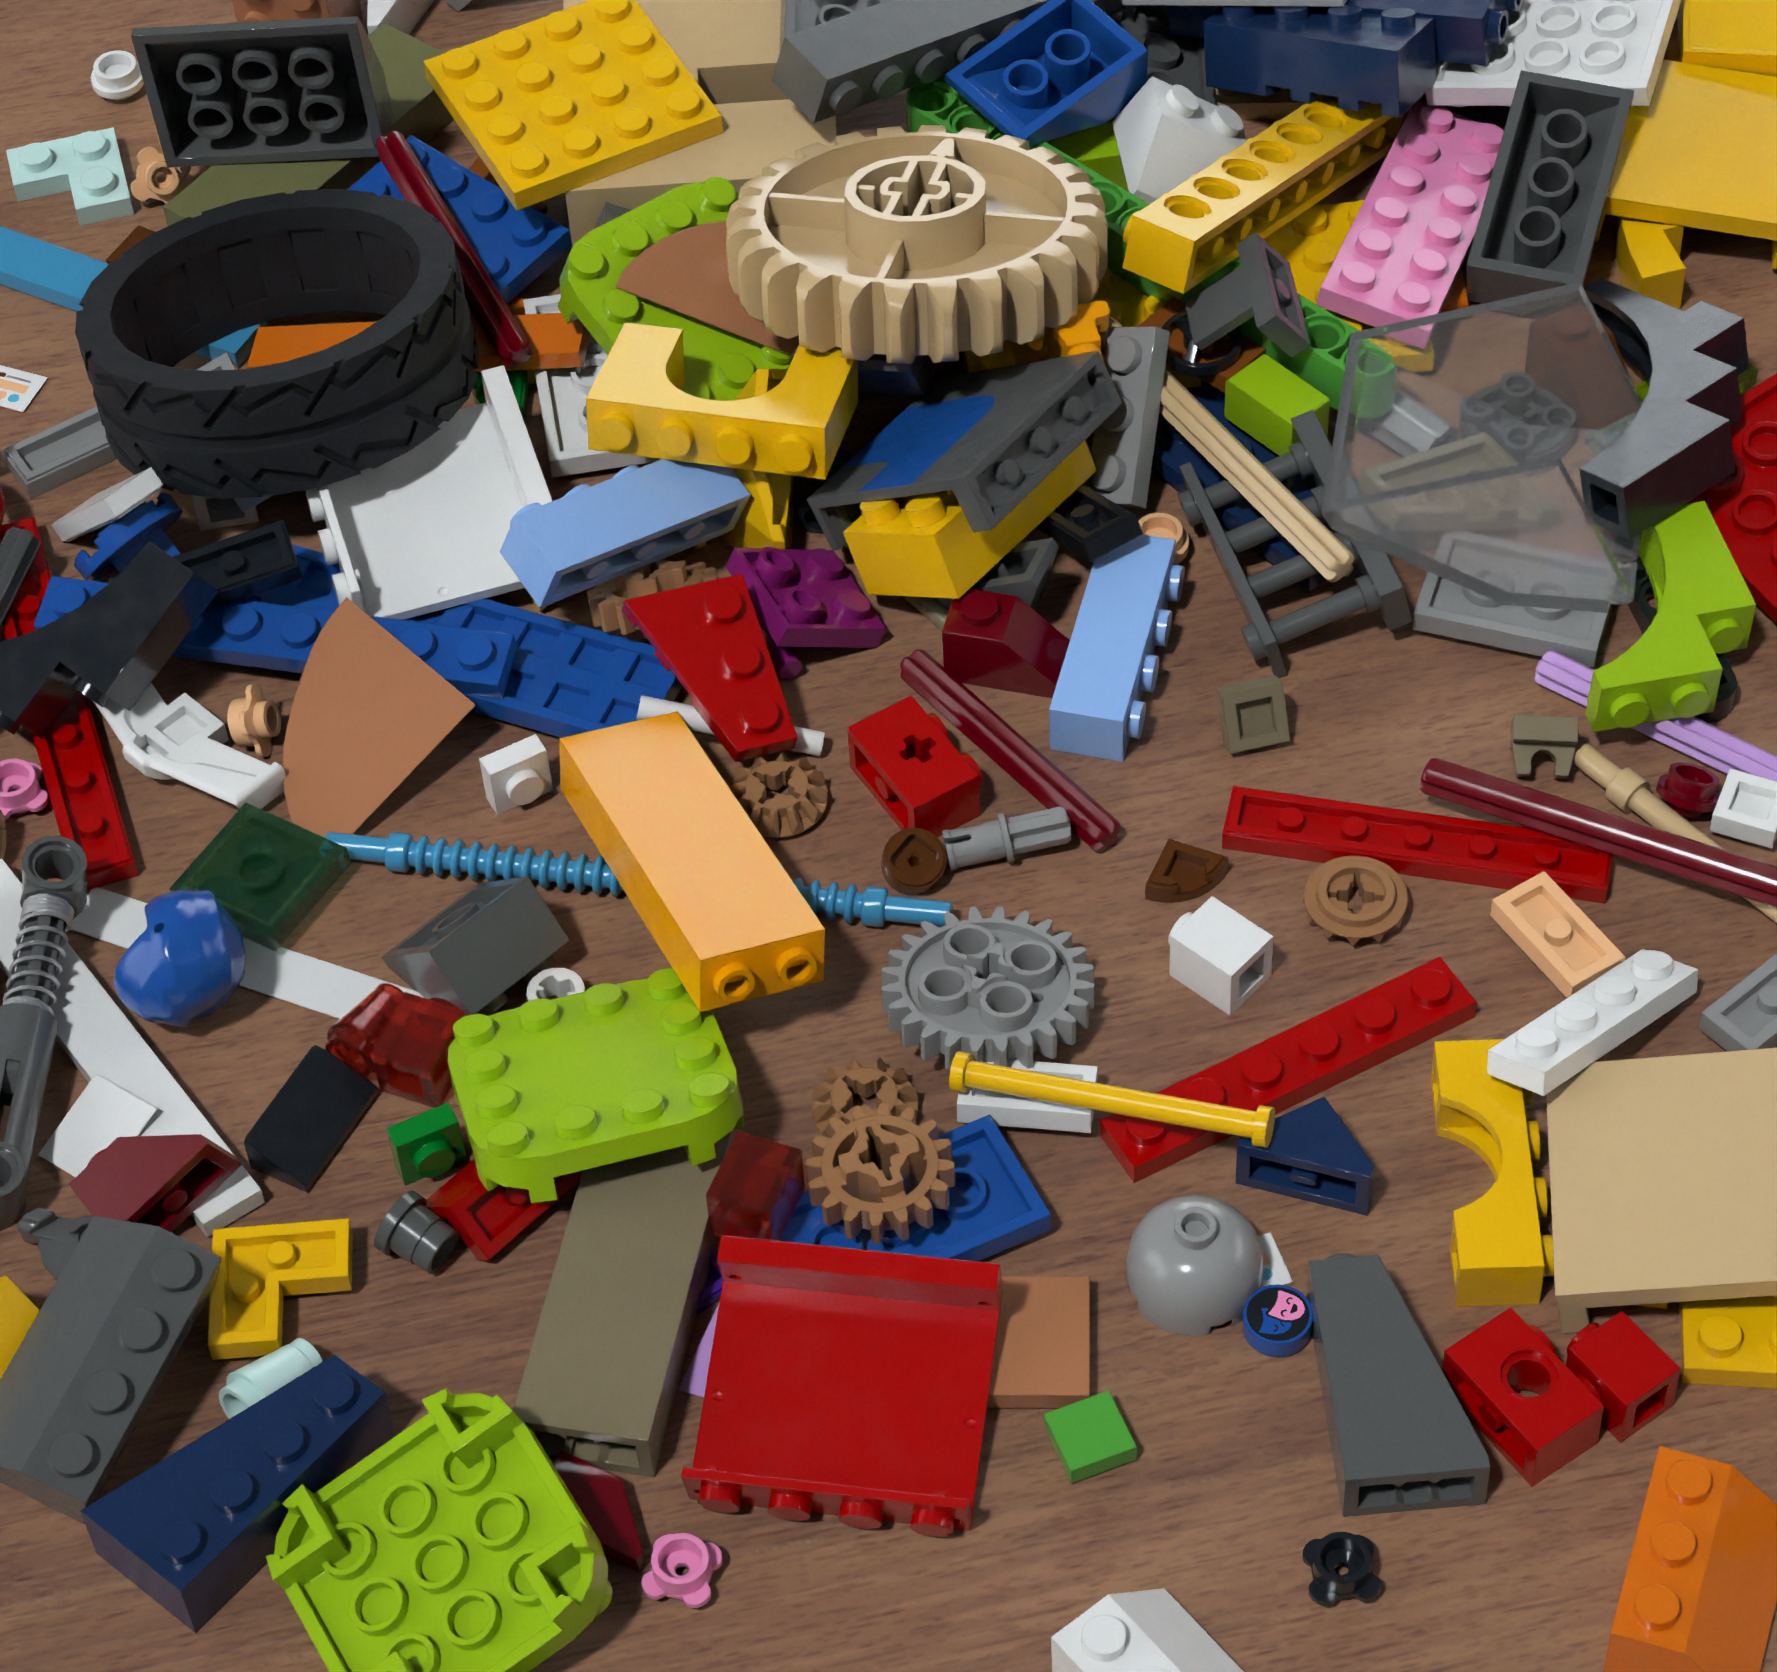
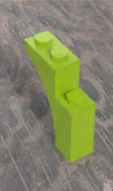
[1585,501,1756,732]

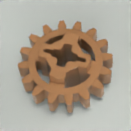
[587,558,718,638]
[805,1102,956,1244]

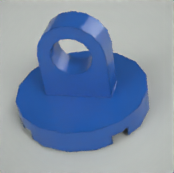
[74,492,183,581]

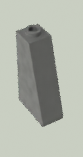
[1306,1253,1490,1517]

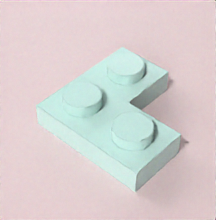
[6,127,134,226]

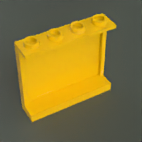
[1595,59,1777,269]

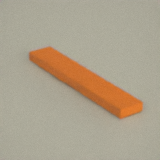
[246,313,590,372]

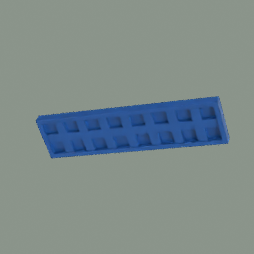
[240,544,683,738]

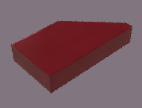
[553,1450,645,1572]

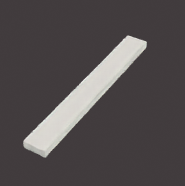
[0,858,265,1237]

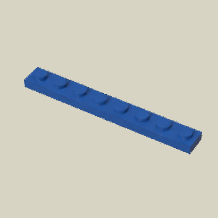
[33,576,518,699]

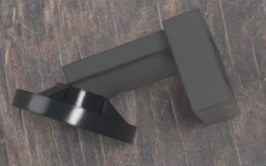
[1161,232,1311,376]

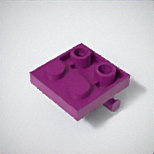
[725,547,887,679]

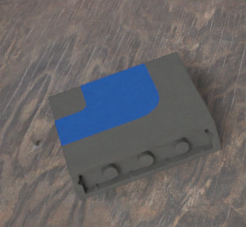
[807,351,1122,551]

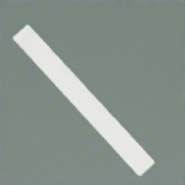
[70,887,490,1055]

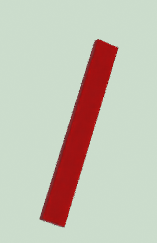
[0,517,139,890]

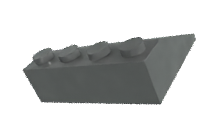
[131,16,393,168]

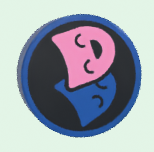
[1242,1284,1313,1357]

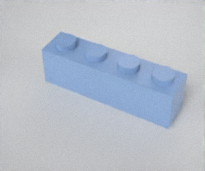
[500,459,751,608]
[1049,534,1185,762]

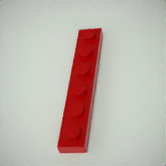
[1100,956,1477,1183]

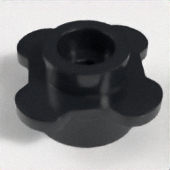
[1302,1532,1381,1606]

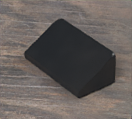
[244,1045,378,1192]

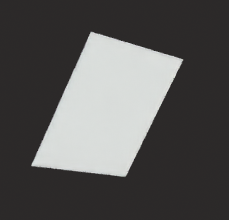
[38,1073,157,1177]

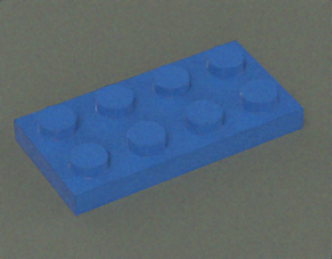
[347,135,572,304]
[744,1114,1051,1262]

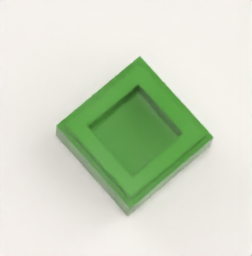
[1043,1390,1137,1484]

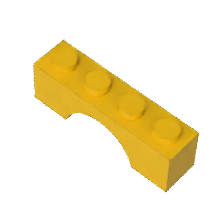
[1431,1039,1554,1307]

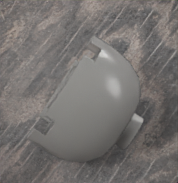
[1125,1193,1264,1337]

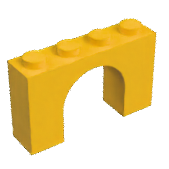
[586,322,858,480]

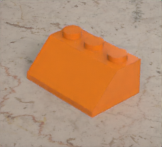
[1603,1446,1777,1672]

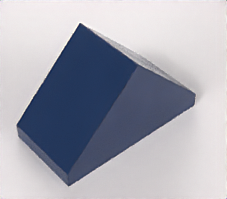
[1236,1096,1374,1216]

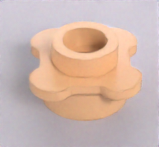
[130,146,191,204]
[227,683,281,757]

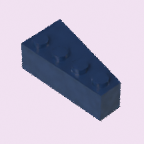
[1203,5,1436,118]
[80,1355,397,1633]

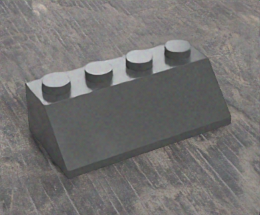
[1467,70,1634,311]
[0,1216,221,1524]

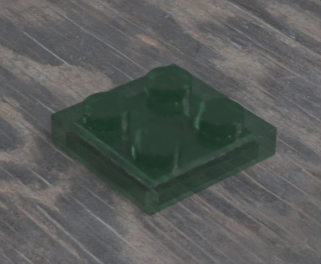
[169,803,351,952]

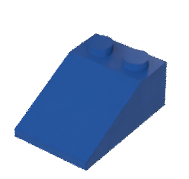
[945,0,1148,146]

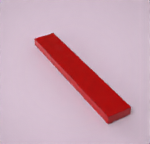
[1222,786,1612,904]

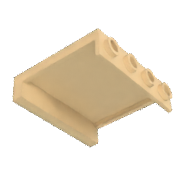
[1546,1048,1777,1333]

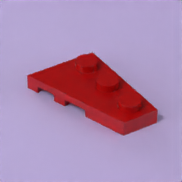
[622,574,798,762]

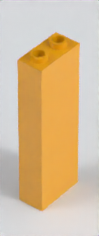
[559,711,825,1012]

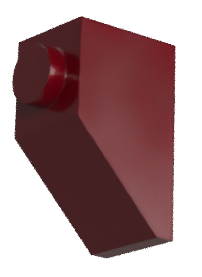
[942,589,1070,698]
[69,1134,242,1232]

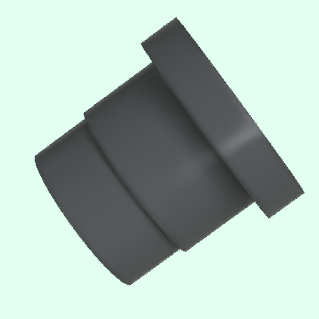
[374,1191,459,1274]

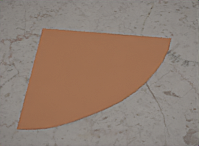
[615,221,799,356]
[282,597,475,868]

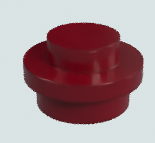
[1656,762,1720,817]

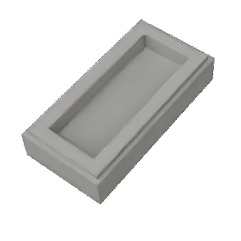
[1,406,116,499]

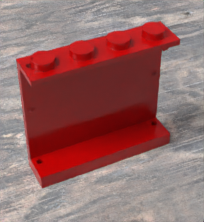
[681,1235,1004,1537]

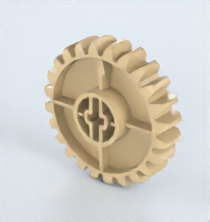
[726,125,1108,364]

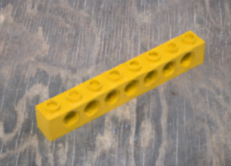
[1122,96,1408,294]

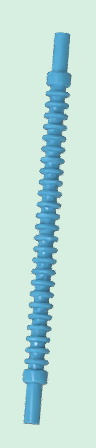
[323,832,953,927]

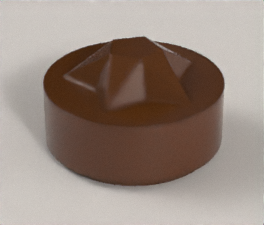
[881,828,947,895]

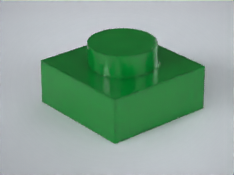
[386,1102,467,1186]

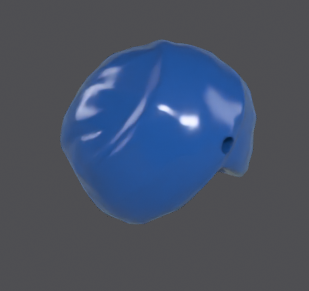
[114,890,246,1027]

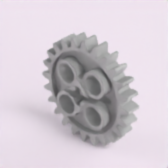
[881,906,1094,1070]

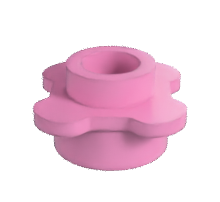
[0,758,49,820]
[641,1533,723,1608]

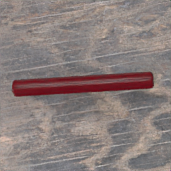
[900,649,1121,852]

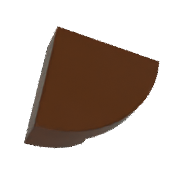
[1145,839,1229,903]

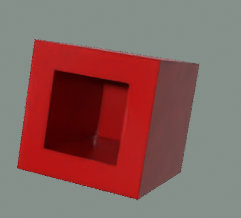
[1566,1311,1681,1443]

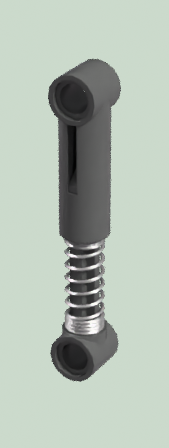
[0,836,87,1230]

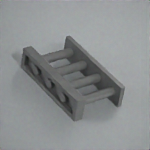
[1177,409,1412,678]

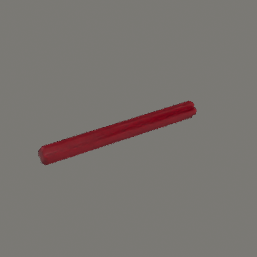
[375,131,532,368]
[1420,758,1777,908]

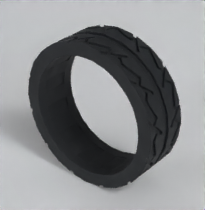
[75,189,479,499]

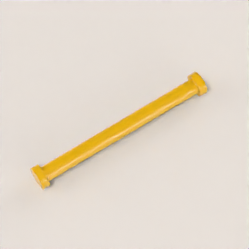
[949,1051,1275,1148]

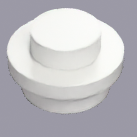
[90,50,144,100]

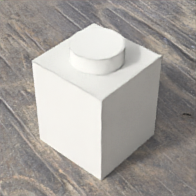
[1168,896,1273,1016]

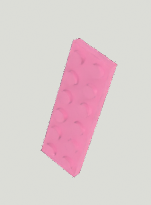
[1316,100,1504,345]

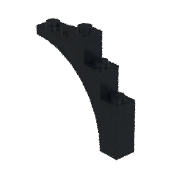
[1579,278,1749,540]
[0,541,218,738]

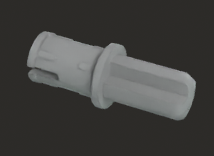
[942,807,1072,871]

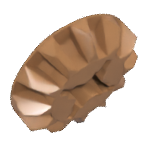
[728,751,828,838]
[1303,856,1408,947]
[812,1056,919,1138]

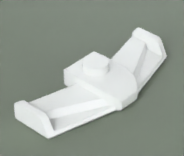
[93,683,286,814]

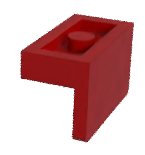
[426,1158,582,1260]

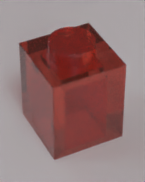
[370,992,466,1108]
[706,1130,805,1241]

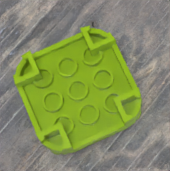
[557,176,793,401]
[448,968,744,1203]
[266,1388,612,1672]

